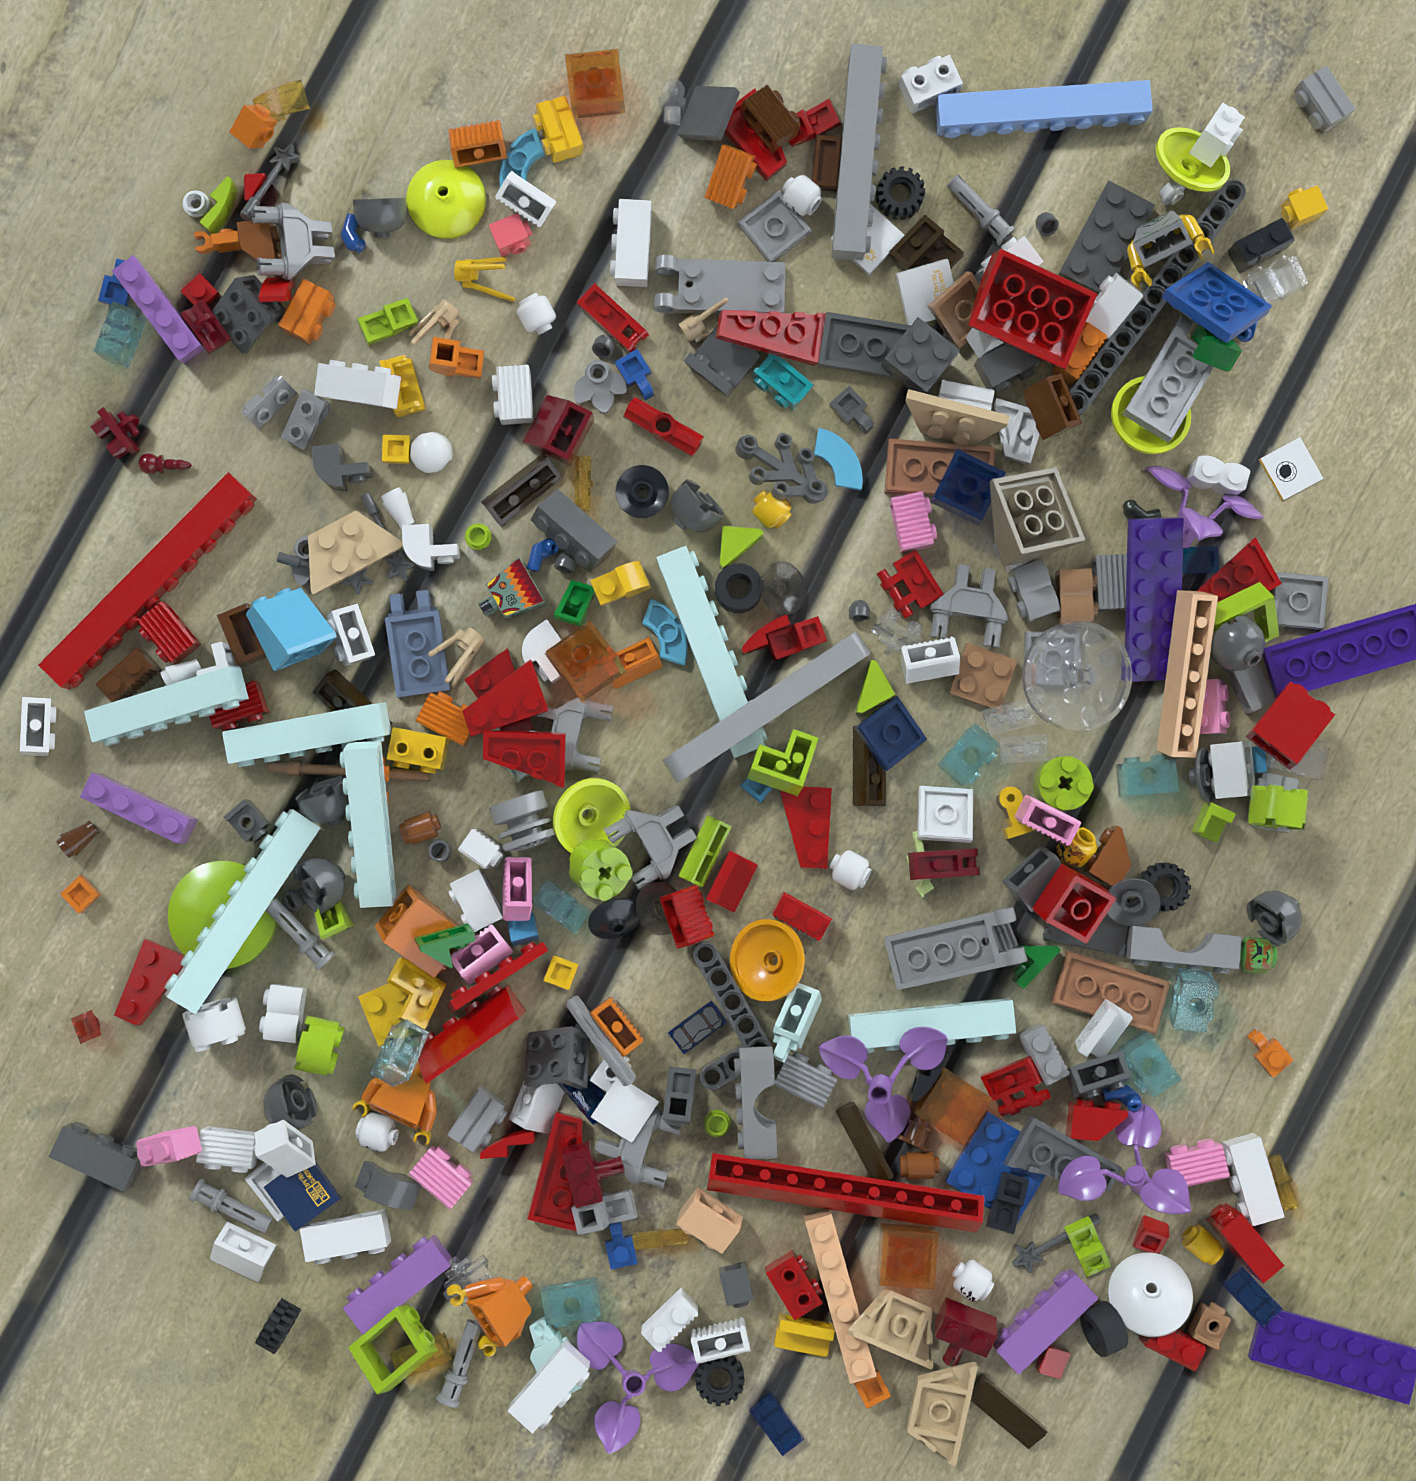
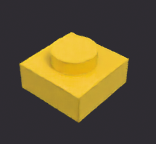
[382,435,411,464]
[544,955,579,990]

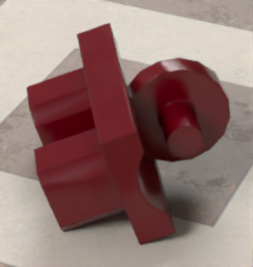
[180,299,231,354]
[90,407,140,459]

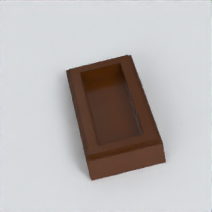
[811,135,842,192]

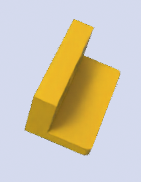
[774,1313,835,1357]

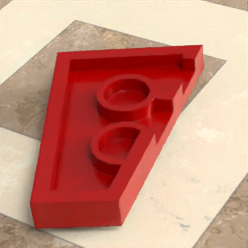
[724,88,788,181]
[462,659,549,737]
[483,730,566,788]
[779,786,832,869]

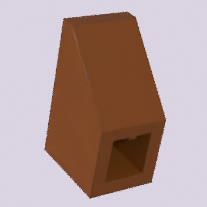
[237,220,282,277]
[1084,826,1131,888]

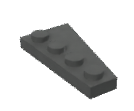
[1003,1115,1122,1192]

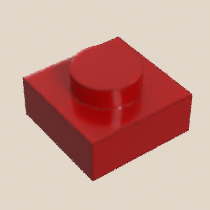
[181,273,220,306]

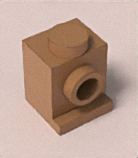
[1187,1302,1231,1350]

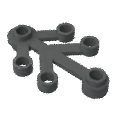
[735,433,828,504]

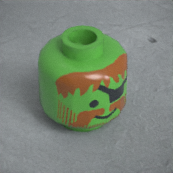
[1239,937,1277,974]

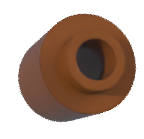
[399,811,442,845]
[900,1151,940,1180]

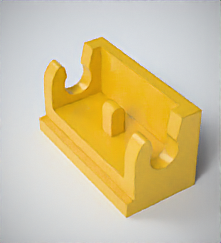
[379,355,426,418]

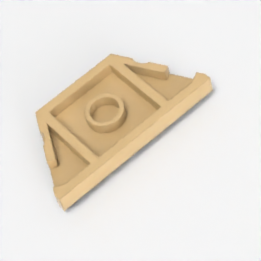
[905,389,1010,445]
[308,511,404,596]
[847,1288,933,1370]
[906,1362,978,1466]

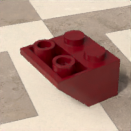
[523,395,595,466]

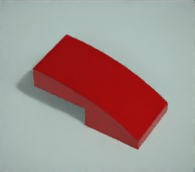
[789,98,842,147]
[259,277,296,302]
[741,614,790,656]
[766,616,827,661]
[480,1129,536,1159]

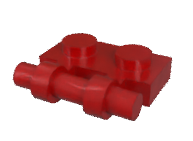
[877,549,944,619]
[980,1056,1051,1117]

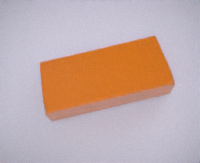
[601,637,663,689]

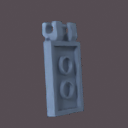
[385,590,451,698]

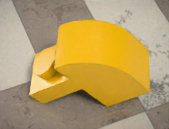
[590,561,651,606]

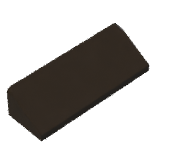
[481,453,563,526]
[312,669,392,742]
[853,726,886,806]
[836,1101,894,1180]
[970,1374,1048,1449]

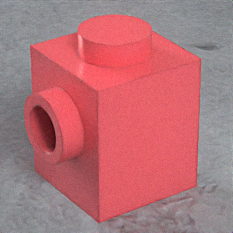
[489,213,532,257]

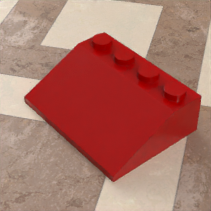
[967,249,1098,370]
[416,984,527,1084]

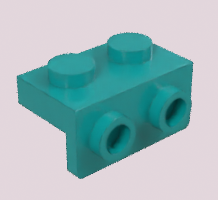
[752,354,814,411]

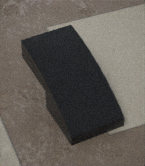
[909,1052,948,1102]
[986,1172,1029,1235]

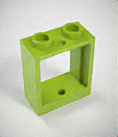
[1210,582,1279,654]
[348,1304,438,1394]

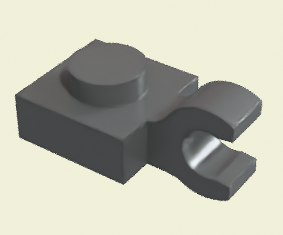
[830,386,874,435]

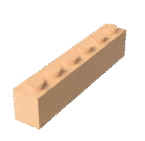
[1157,590,1218,758]
[803,1209,877,1384]

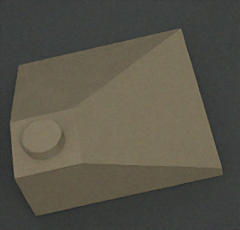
[990,467,1086,567]

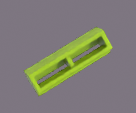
[679,815,732,887]

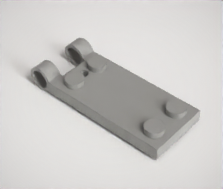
[654,255,785,314]
[1122,315,1214,443]
[884,906,1027,990]

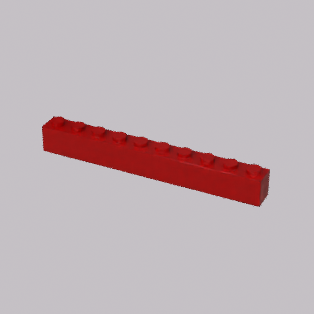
[38,472,257,690]
[706,1153,984,1233]

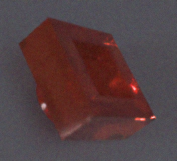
[71,1010,101,1044]

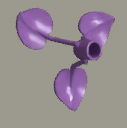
[1144,466,1264,548]
[819,1027,948,1143]
[1058,1104,1191,1214]
[577,1321,700,1454]

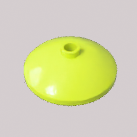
[1156,127,1230,192]
[406,160,486,239]
[1111,376,1191,454]
[553,778,631,853]

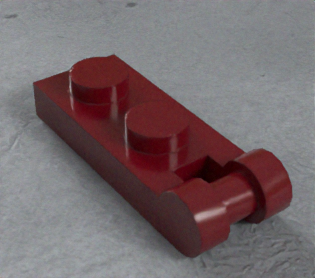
[908,848,980,880]

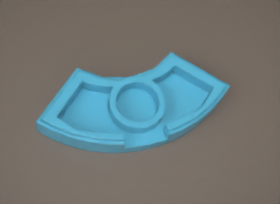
[499,128,545,187]
[814,428,863,491]
[642,598,687,666]

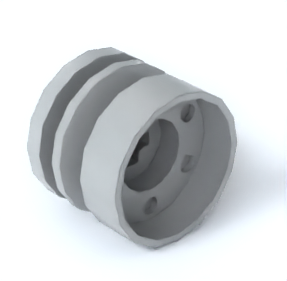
[489,790,556,852]

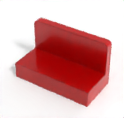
[706,850,757,912]

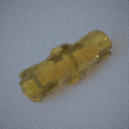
[572,456,594,512]

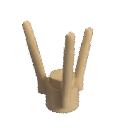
[678,298,728,344]
[408,299,459,345]
[428,627,485,687]

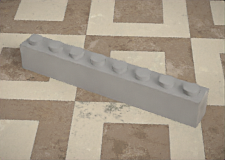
[831,43,887,261]

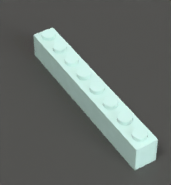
[656,546,768,759]
[164,810,321,1014]

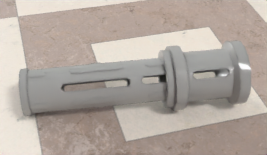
[947,174,1016,246]
[265,897,336,971]
[189,1178,273,1234]
[436,1319,482,1408]

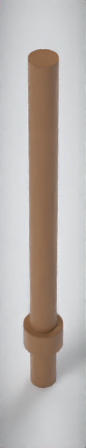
[267,760,431,781]

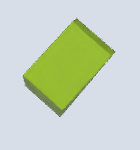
[719,526,764,570]
[855,660,895,715]
[314,899,354,940]

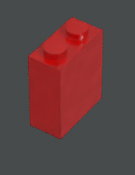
[1245,681,1336,770]
[1206,1203,1285,1284]

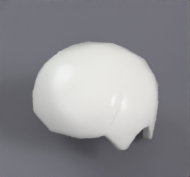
[410,432,453,473]

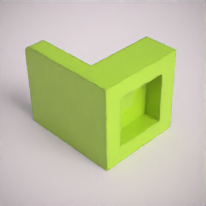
[1191,802,1236,842]

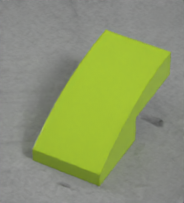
[200,176,238,234]
[357,298,418,346]
[1064,1216,1111,1278]

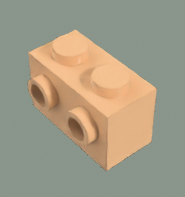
[676,1187,743,1254]

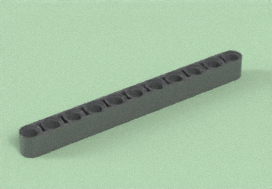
[1069,179,1246,416]

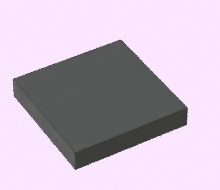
[677,86,740,141]

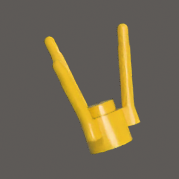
[454,257,515,302]

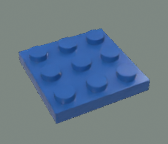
[1162,262,1272,343]
[945,1110,1046,1223]

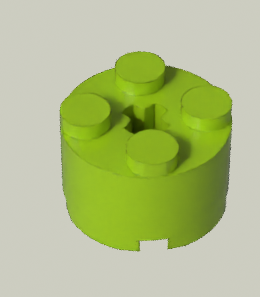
[1033,756,1094,811]
[1248,785,1308,830]
[569,839,633,901]
[294,1016,345,1076]

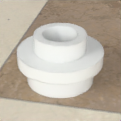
[1159,180,1185,205]
[183,190,210,218]

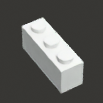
[610,199,652,287]
[314,360,401,409]
[1222,1133,1284,1226]
[300,1209,391,1265]
[508,1340,590,1434]

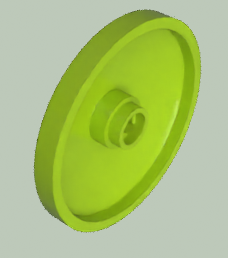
[168,861,277,969]

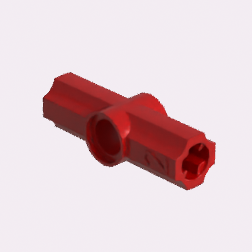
[623,396,704,458]

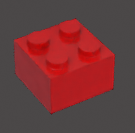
[1032,863,1117,944]

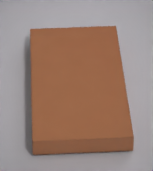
[884,438,995,501]
[1051,950,1171,1034]

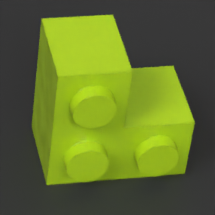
[747,729,819,796]

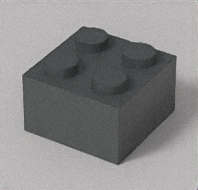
[881,317,960,394]

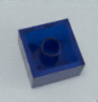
[930,449,1006,525]

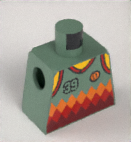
[478,557,547,620]

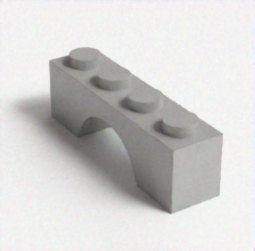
[1124,925,1242,973]
[734,1046,777,1159]

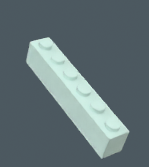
[84,667,249,746]
[222,702,392,767]
[340,741,397,908]
[848,998,1016,1053]

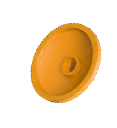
[730,919,805,1001]

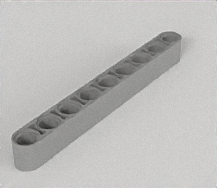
[662,631,871,783]

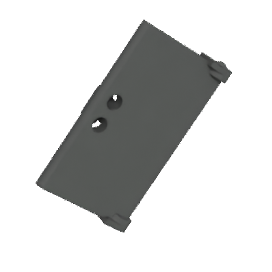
[1043,914,1129,958]

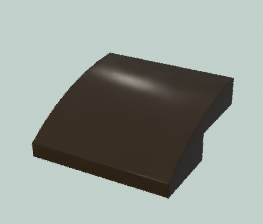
[889,215,964,271]

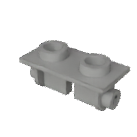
[241,375,297,429]

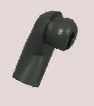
[1123,500,1162,519]

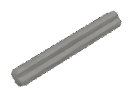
[567,996,636,1086]

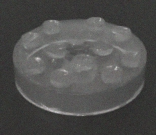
[1022,622,1132,731]

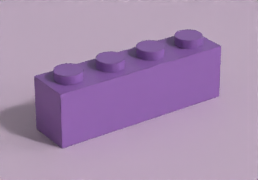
[112,255,205,364]
[80,772,198,844]
[343,1234,454,1335]
[993,1268,1099,1375]

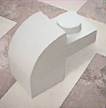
[402,524,461,571]
[522,619,564,684]

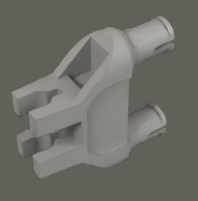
[251,203,335,280]
[929,564,1008,648]
[529,695,614,775]
[603,805,697,890]
[595,1107,683,1189]

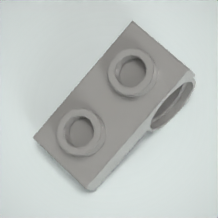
[281,389,331,450]

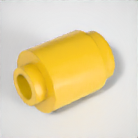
[1182,1224,1224,1265]

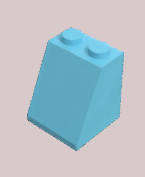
[246,588,337,672]

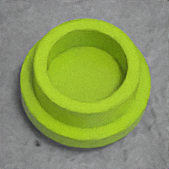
[465,523,492,550]
[703,1109,731,1137]

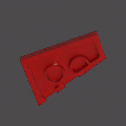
[464,648,534,732]
[114,939,185,1026]

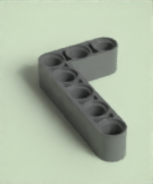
[693,941,771,1090]

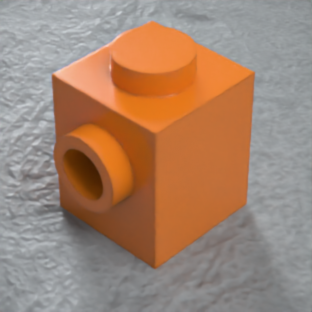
[229,104,278,149]

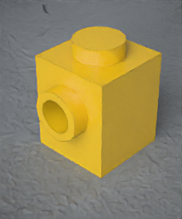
[1281,185,1328,229]

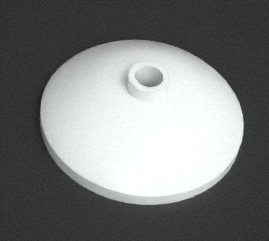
[1108,1253,1193,1337]

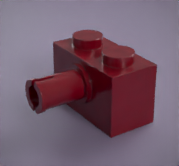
[562,1140,625,1208]
[935,1297,997,1367]

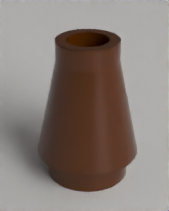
[56,820,100,858]

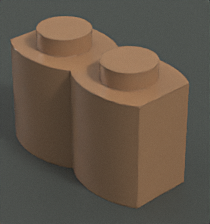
[1055,568,1098,625]

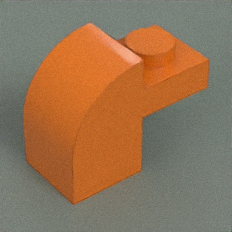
[428,337,484,379]

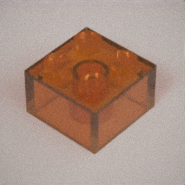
[565,49,625,119]
[546,621,626,702]
[913,1067,992,1146]
[876,1223,939,1290]

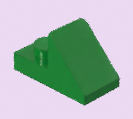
[1192,325,1243,372]
[553,580,596,627]
[415,923,475,969]
[1012,945,1061,989]

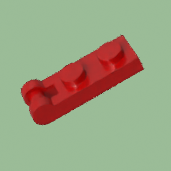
[577,283,649,353]

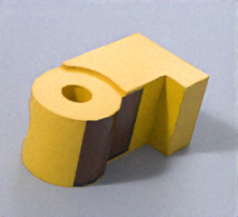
[996,786,1034,840]

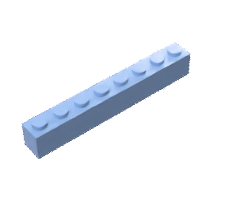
[935,80,1152,138]

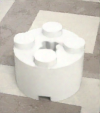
[182,997,246,1052]

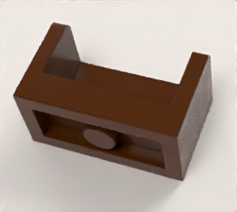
[217,603,267,667]

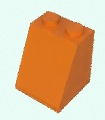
[375,884,460,978]

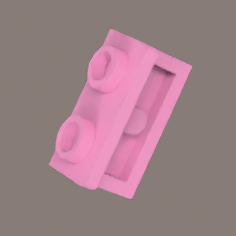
[1200,679,1230,734]

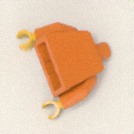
[352,1059,437,1146]
[447,1276,533,1357]

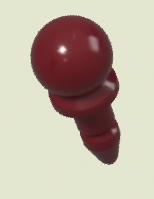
[138,453,192,475]

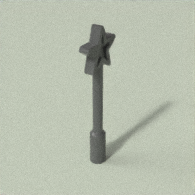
[240,144,301,221]
[361,492,416,582]
[277,552,373,595]
[1012,1213,1101,1273]

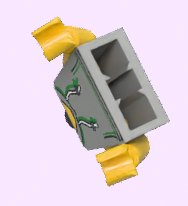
[1127,211,1214,290]

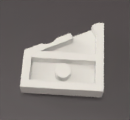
[994,398,1040,465]

